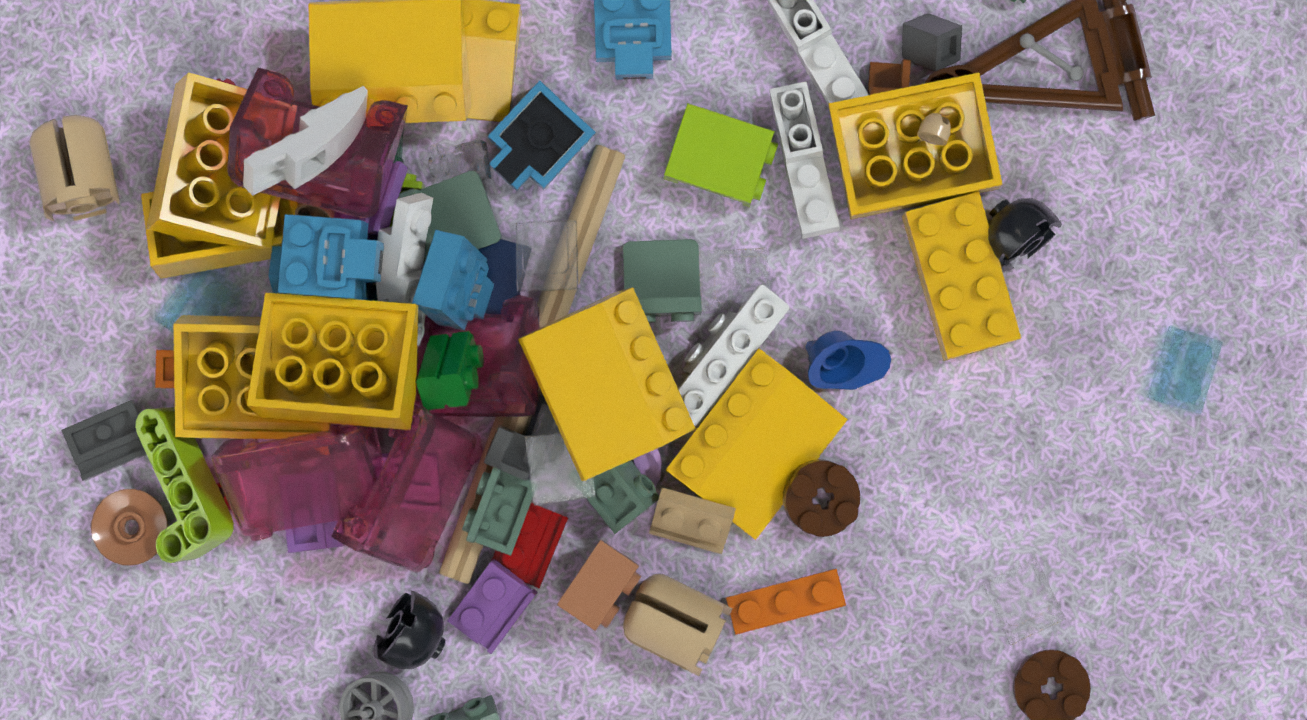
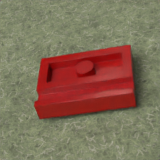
[491,502,568,589]

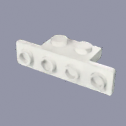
[678,284,789,426]

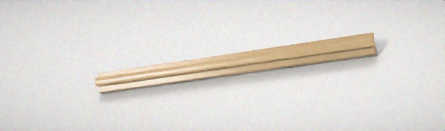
[439,144,625,584]

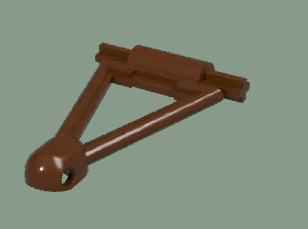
[925,0,1155,121]

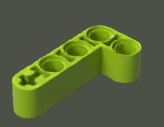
[135,407,234,563]

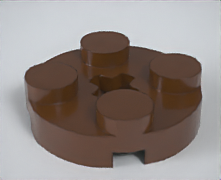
[783,459,860,537]
[1013,649,1091,720]

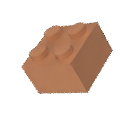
[557,539,641,631]

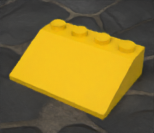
[308,0,471,125]
[462,0,522,122]
[146,72,298,250]
[828,73,1003,220]
[518,287,696,481]
[247,292,418,430]
[173,315,331,440]
[665,348,848,540]

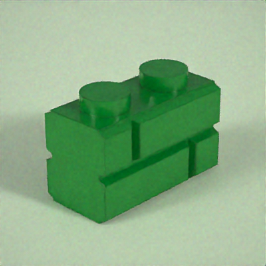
[416,331,484,410]

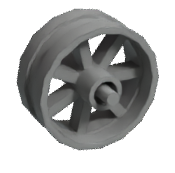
[339,672,414,720]

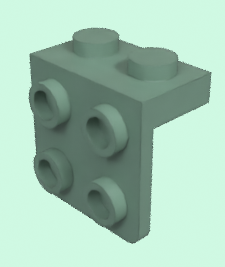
[399,171,502,264]
[623,239,702,323]
[462,467,538,556]

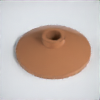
[91,489,168,565]

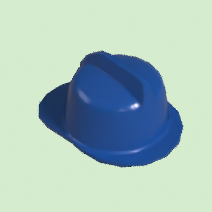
[806,330,891,390]

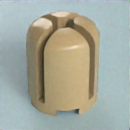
[29,115,120,221]
[623,574,733,676]

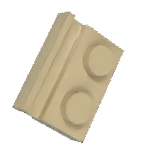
[649,487,736,554]

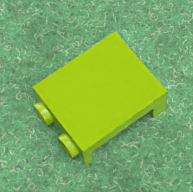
[664,103,779,207]

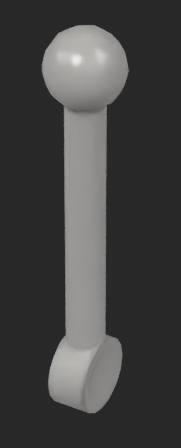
[1019,33,1084,81]

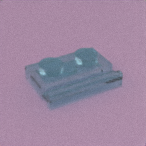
[154,269,245,333]
[1147,325,1223,415]

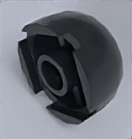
[988,198,1062,272]
[373,591,446,669]

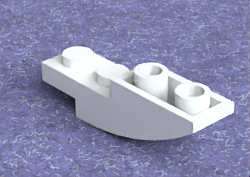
[767,0,869,104]
[769,81,840,239]
[243,86,368,196]
[376,193,433,346]

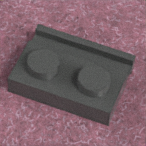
[61,400,147,481]

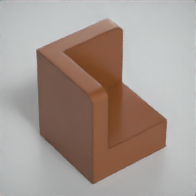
[868,59,911,95]

